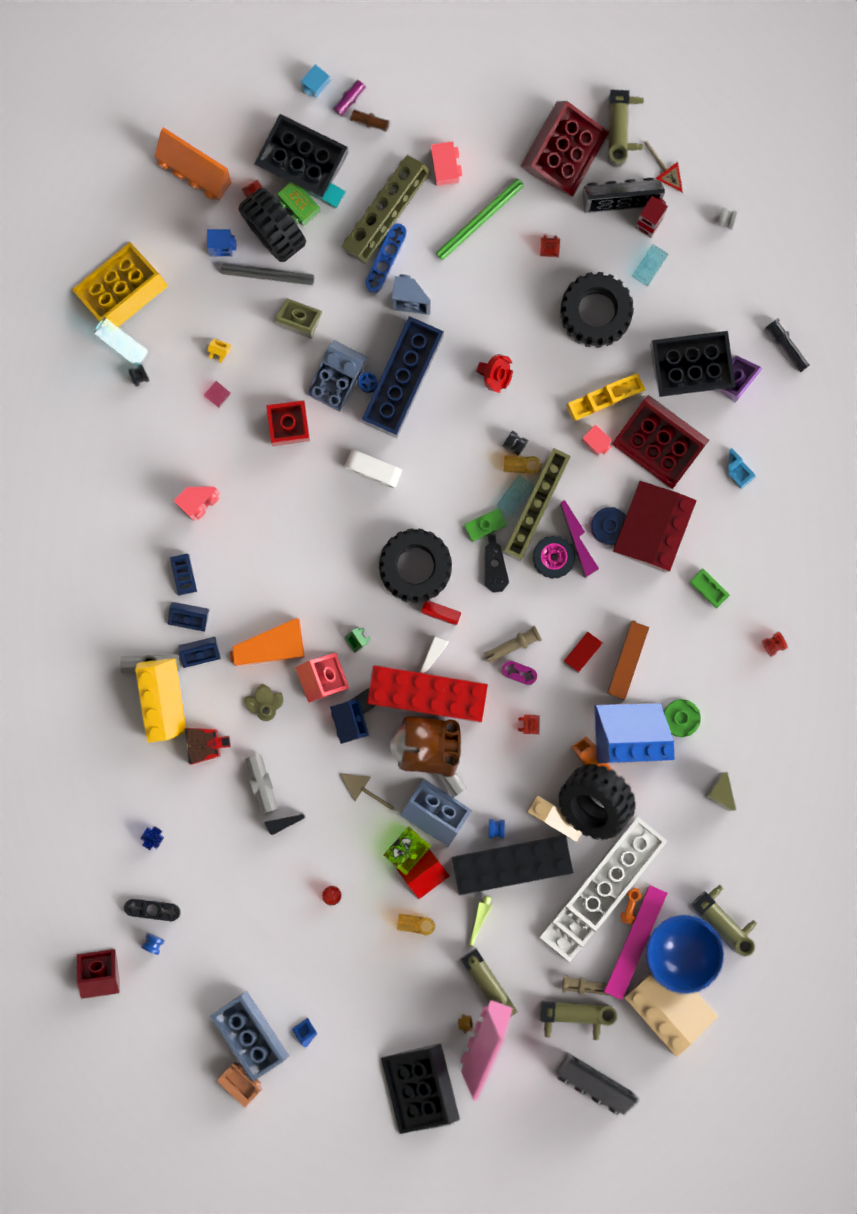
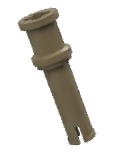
[484,625,542,664]
[562,975,611,996]

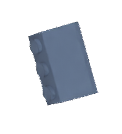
[392,274,431,315]
[400,779,472,847]

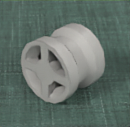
[717,207,737,230]

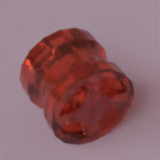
[322,886,342,906]

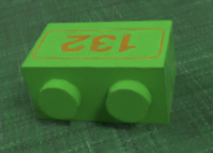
[278,183,320,226]

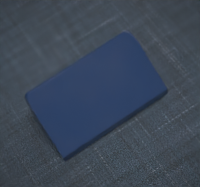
[167,602,209,632]
[178,637,221,668]

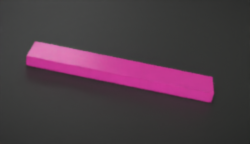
[604,885,668,1000]

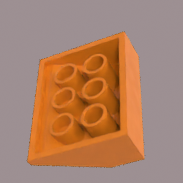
[155,127,232,201]

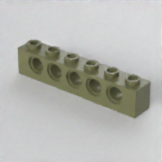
[342,155,431,264]
[503,448,571,562]

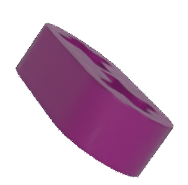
[502,661,537,685]

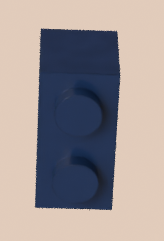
[330,699,369,744]

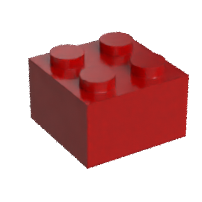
[266,400,310,446]

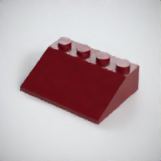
[521,101,609,197]
[612,395,709,489]
[613,481,697,573]

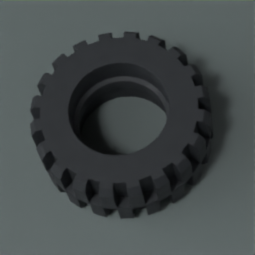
[238,188,306,262]
[560,272,634,348]
[379,528,452,603]
[558,764,636,840]

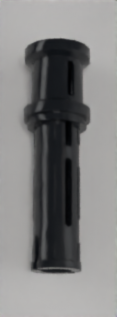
[765,318,810,373]

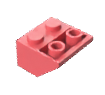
[174,486,220,521]

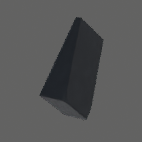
[264,814,306,835]

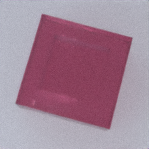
[204,381,231,408]

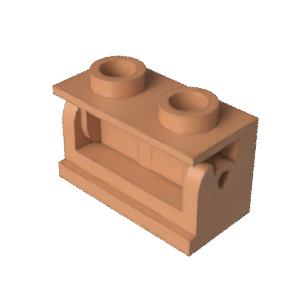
[217,1062,262,1108]

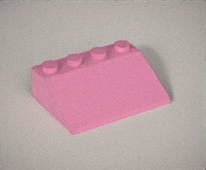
[460,1000,512,1101]

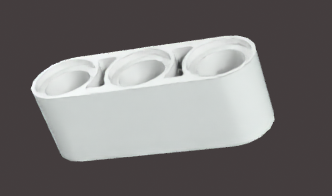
[344,449,402,488]

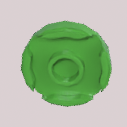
[664,699,701,738]

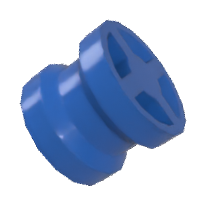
[358,372,377,393]
[489,819,505,839]
[141,933,165,955]

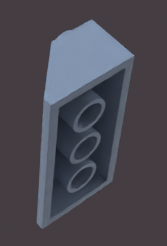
[210,991,289,1081]

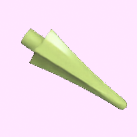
[469,895,492,946]

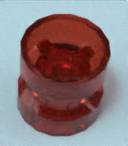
[762,631,788,657]

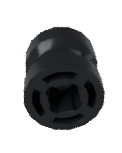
[503,430,529,456]

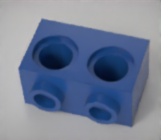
[207,229,237,257]

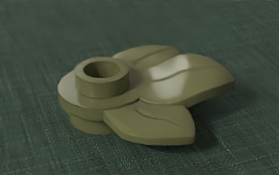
[245,684,283,721]

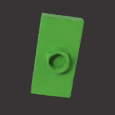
[464,508,507,542]
[689,568,730,609]

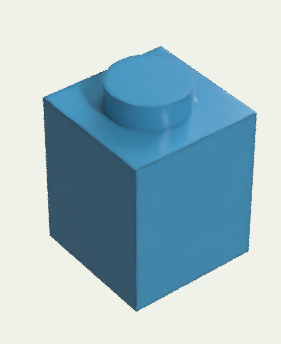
[301,64,330,98]

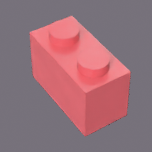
[431,141,462,186]

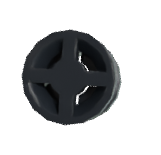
[128,364,150,387]

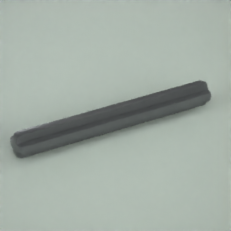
[221,263,314,285]

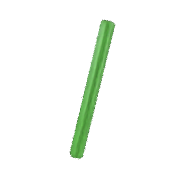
[436,178,524,260]

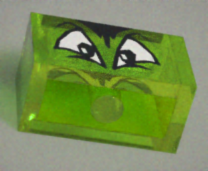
[384,826,431,875]

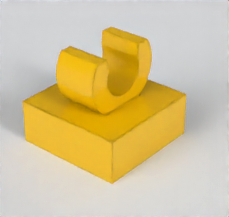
[207,338,232,363]

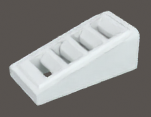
[420,637,449,674]

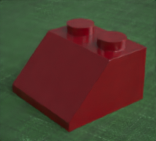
[77,949,120,999]

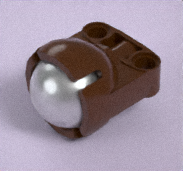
[390,716,461,777]

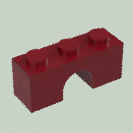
[635,196,668,238]

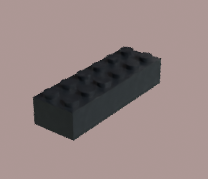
[452,835,573,895]

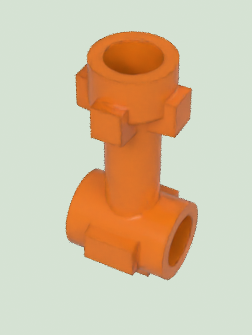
[620,887,642,924]

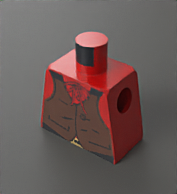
[185,728,231,765]

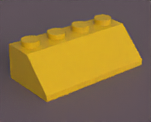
[135,658,186,743]

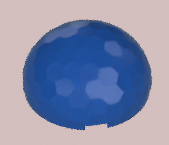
[646,915,724,994]

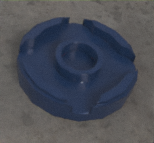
[591,507,626,545]

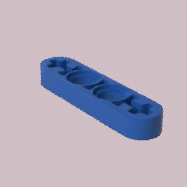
[366,223,407,293]

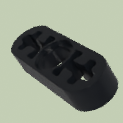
[124,899,181,921]

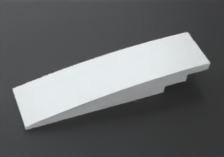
[539,817,668,962]

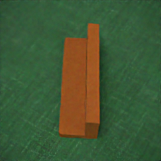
[607,620,649,700]

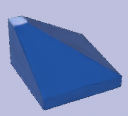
[292,1018,318,1048]

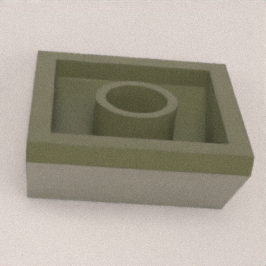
[275,298,322,339]
[705,772,736,811]

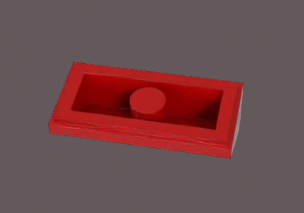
[421,601,461,626]
[564,632,603,673]

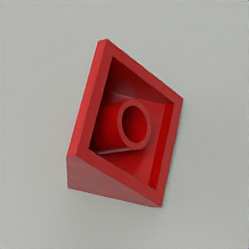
[396,845,450,899]

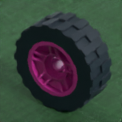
[533,535,575,579]

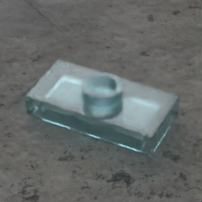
[632,244,669,287]
[496,475,534,517]

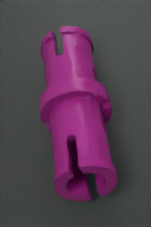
[333,80,366,116]

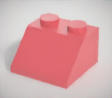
[295,653,349,703]

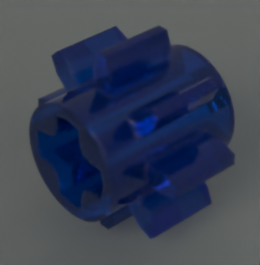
[140,826,164,850]

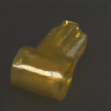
[504,455,542,475]
[397,913,436,935]

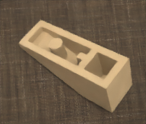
[527,795,582,842]

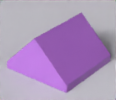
[720,355,762,403]

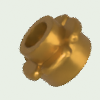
[458,1014,473,1034]

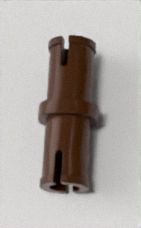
[350,109,390,132]

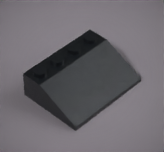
[254,114,349,198]
[583,177,665,213]
[650,331,736,397]
[381,1043,460,1134]
[556,1052,639,1115]

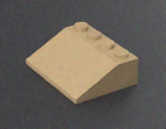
[624,973,718,1057]

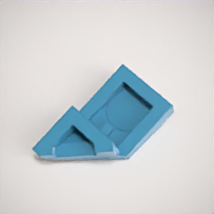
[728,448,756,489]

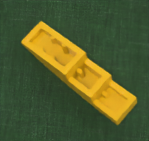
[566,373,646,422]

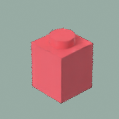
[581,424,612,456]

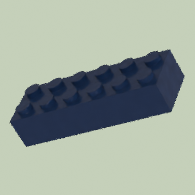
[362,316,444,438]

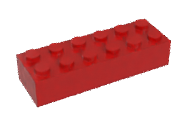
[366,665,488,723]

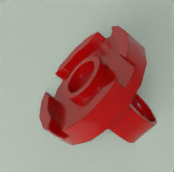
[476,354,513,393]

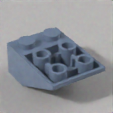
[306,340,368,412]

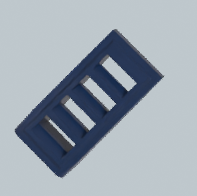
[170,553,197,596]

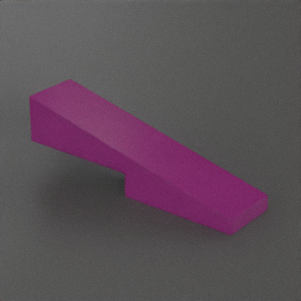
[560,500,599,578]

